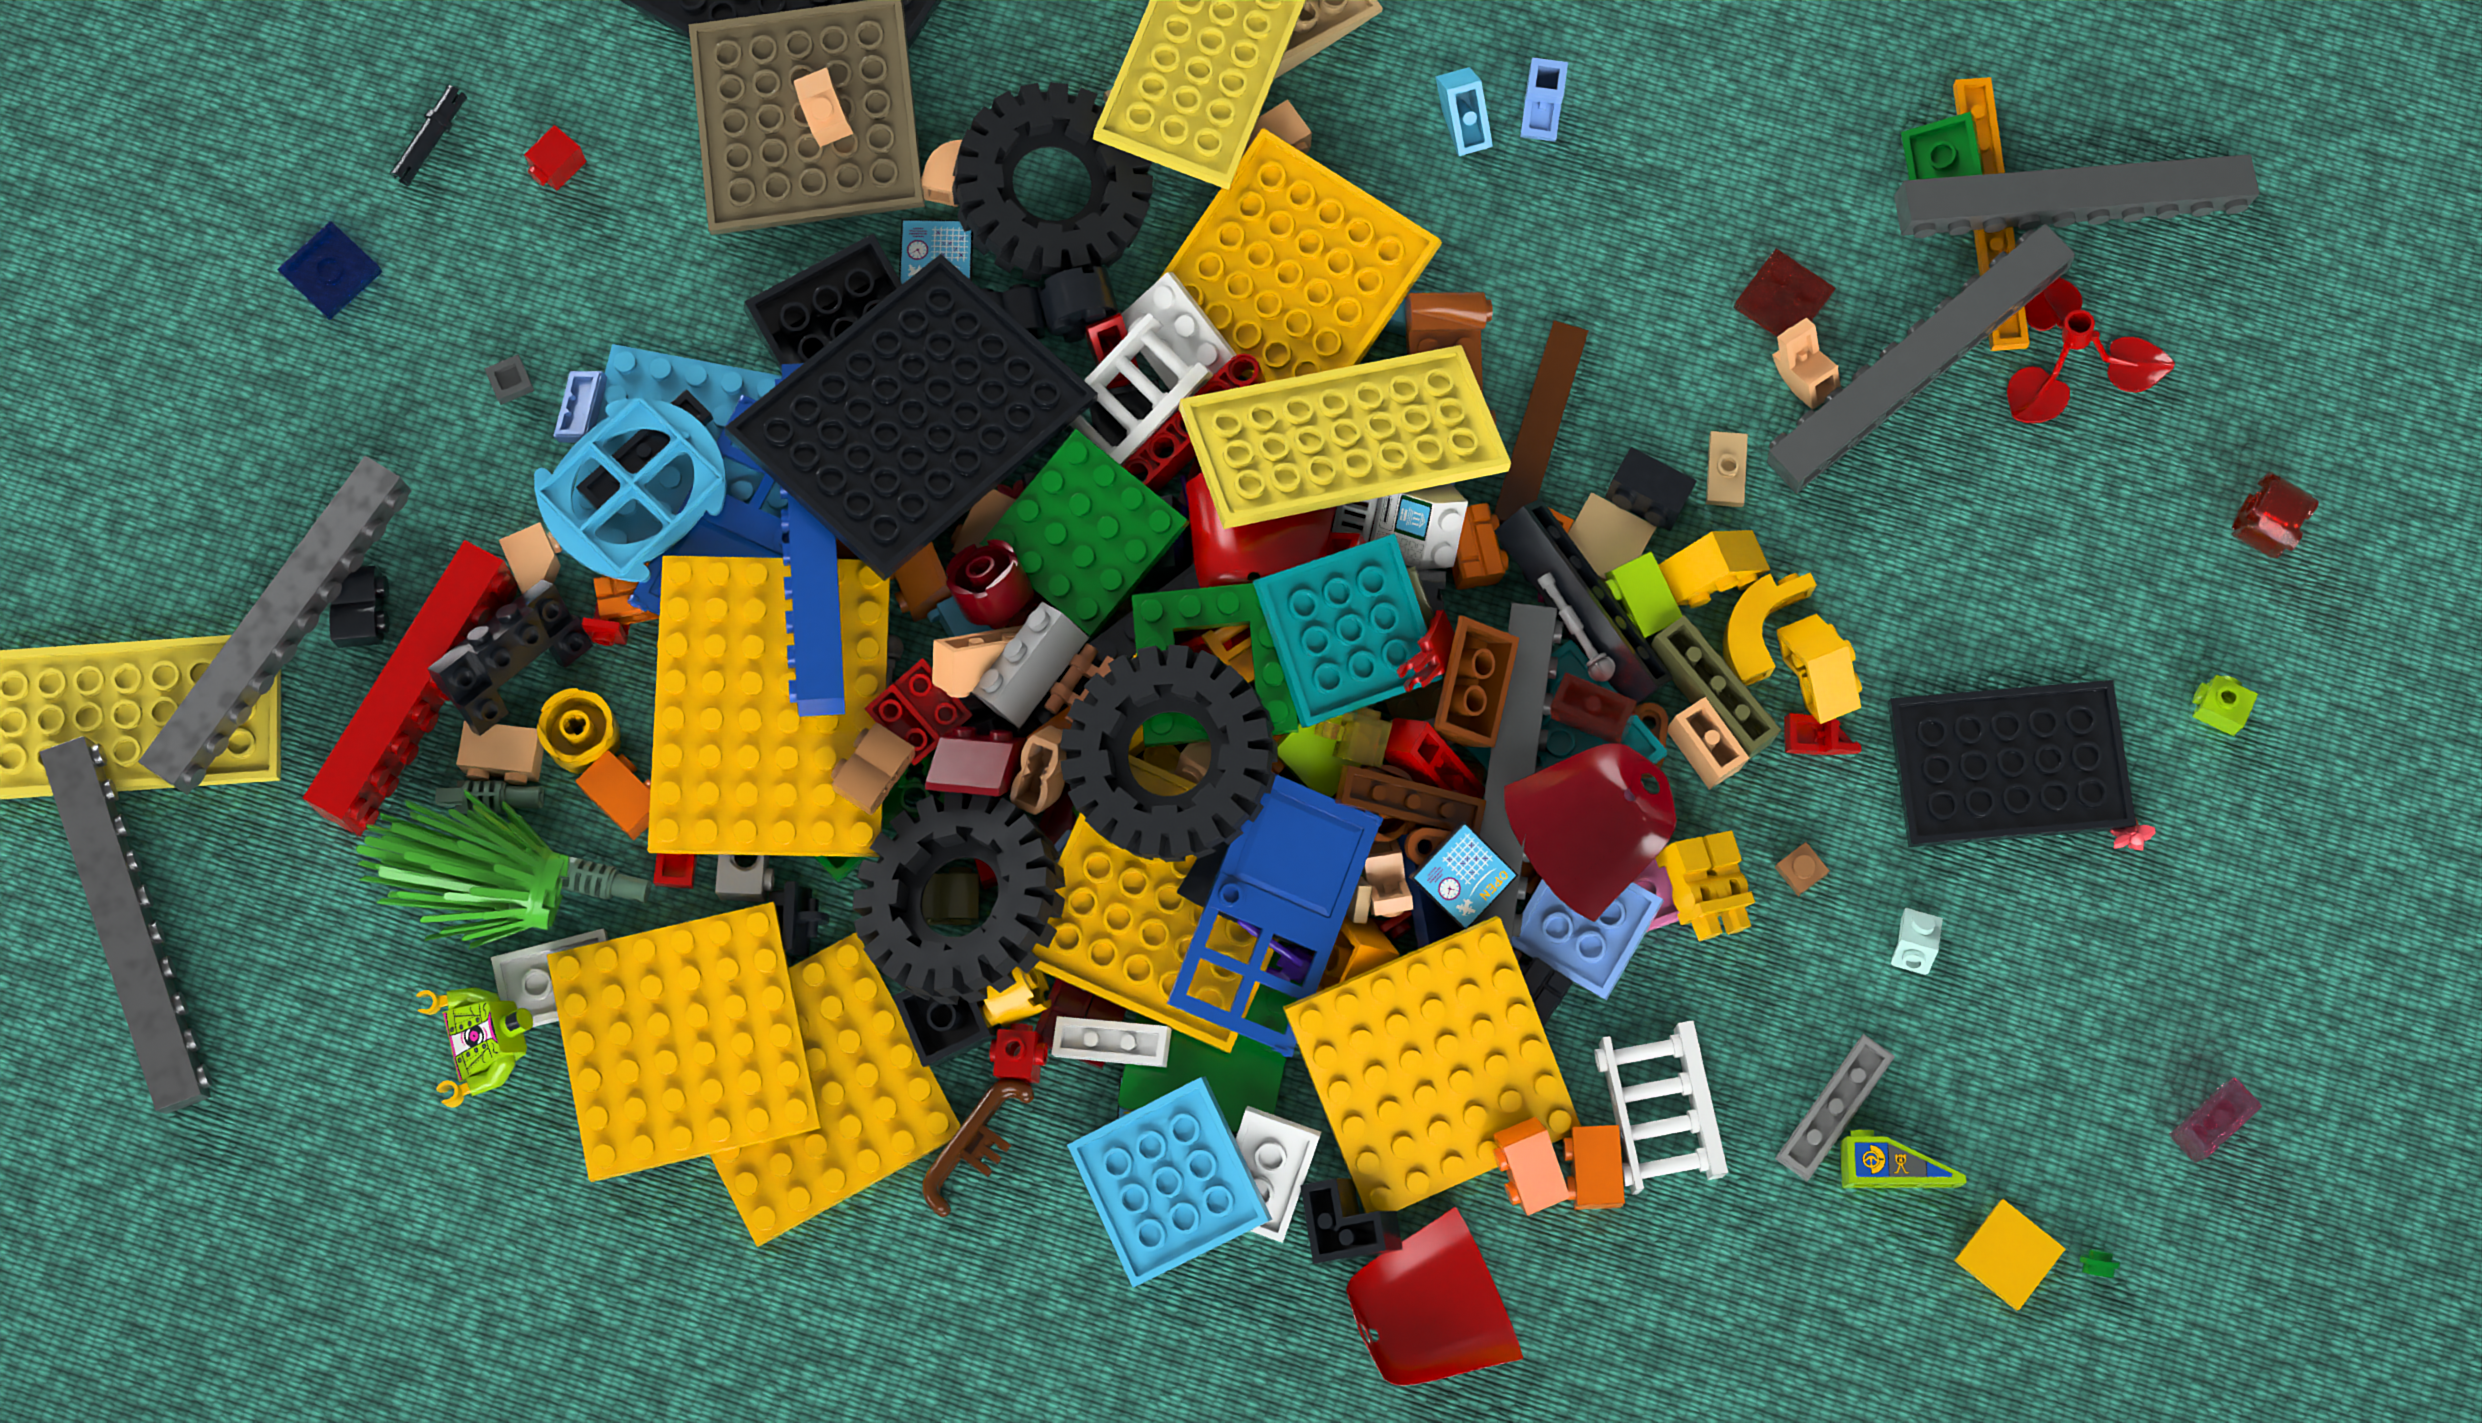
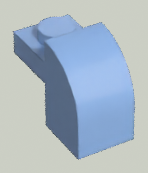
[1520,57,1568,142]

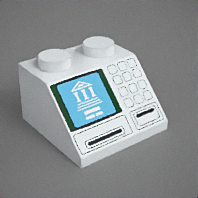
[1370,483,1468,569]

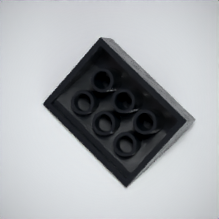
[743,233,902,372]

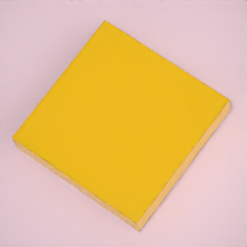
[1954,1199,2065,1311]

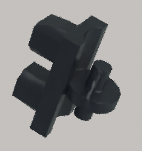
[769,881,830,957]

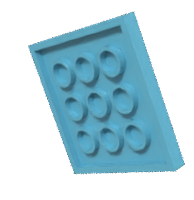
[1067,1076,1273,1287]

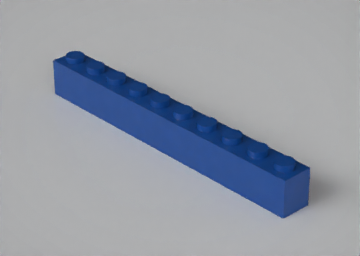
[775,363,845,717]

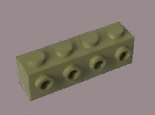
[1650,615,1781,762]

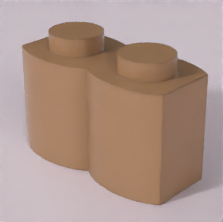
[831,722,916,816]
[1010,725,1066,815]

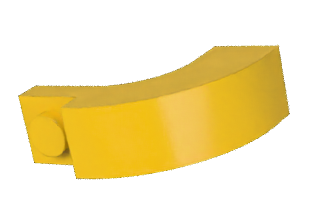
[1723,572,1817,686]

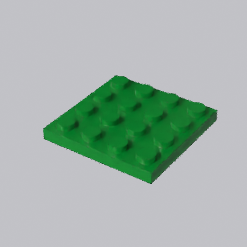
[979,429,1190,638]

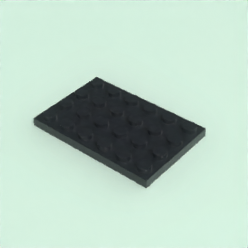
[1888,680,2136,848]

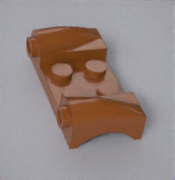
[1405,292,1496,425]

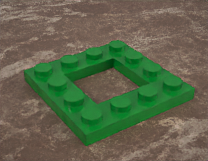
[1132,583,1299,748]

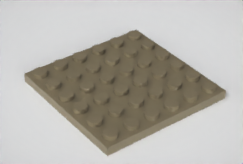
[689,0,925,235]

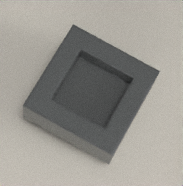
[484,355,535,405]

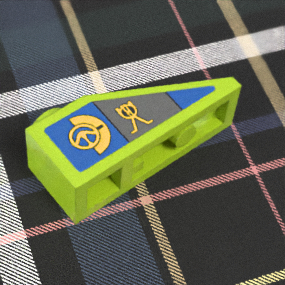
[1840,1130,1966,1188]

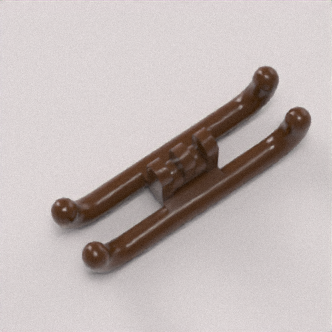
[922,1078,1034,1217]

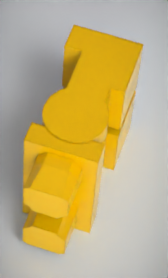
[1655,830,1755,941]

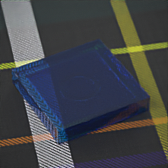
[277,221,383,321]

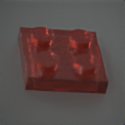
[1733,248,1836,337]

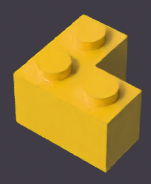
[1658,530,1770,608]
[1776,613,1862,724]

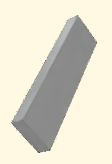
[1775,1034,1895,1182]

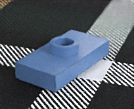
[553,371,607,443]

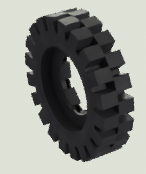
[952,82,1153,282]
[1060,644,1278,862]
[853,791,1066,1005]

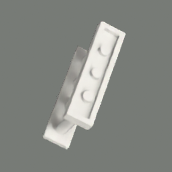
[1062,312,1214,466]
[1594,1020,1728,1195]

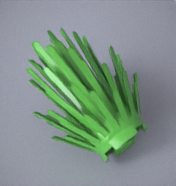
[356,789,569,949]

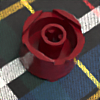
[945,539,1035,629]

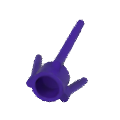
[1237,919,1313,984]

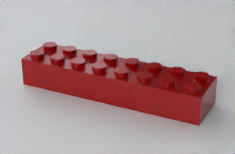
[303,540,517,837]

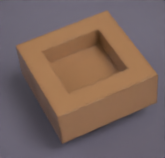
[1774,842,1830,897]

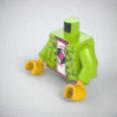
[416,987,533,1108]

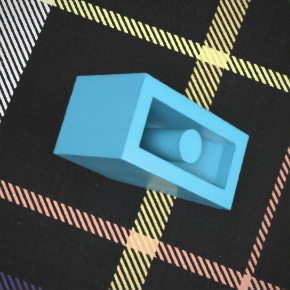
[1435,67,1493,156]

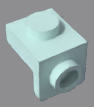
[1891,908,1943,975]

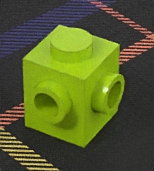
[2192,674,2258,736]

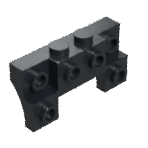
[427,579,593,736]

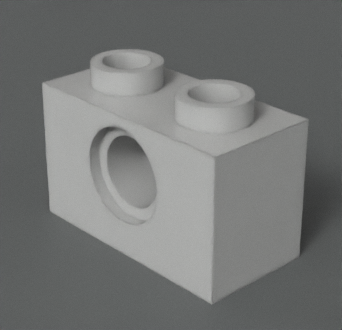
[715,854,774,902]

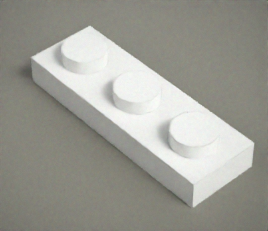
[1051,1016,1172,1068]

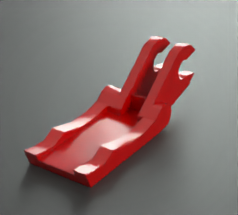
[1397,609,1455,692]

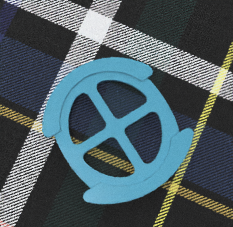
[534,397,727,582]

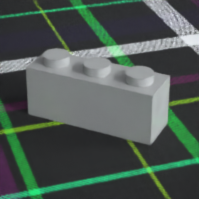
[972,602,1089,728]

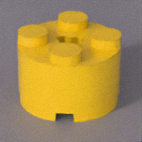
[537,688,621,774]
[983,966,1051,1028]

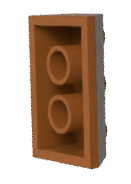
[890,542,952,622]
[1434,616,1520,748]

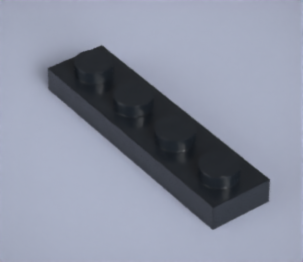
[576,389,713,510]

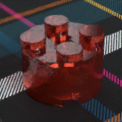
[2231,472,2319,559]

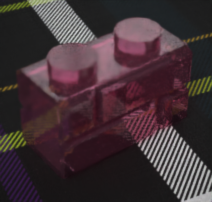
[2169,1077,2262,1163]

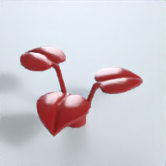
[2007,277,2175,423]

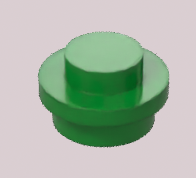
[2079,1249,2120,1278]

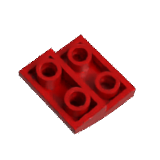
[864,658,973,766]

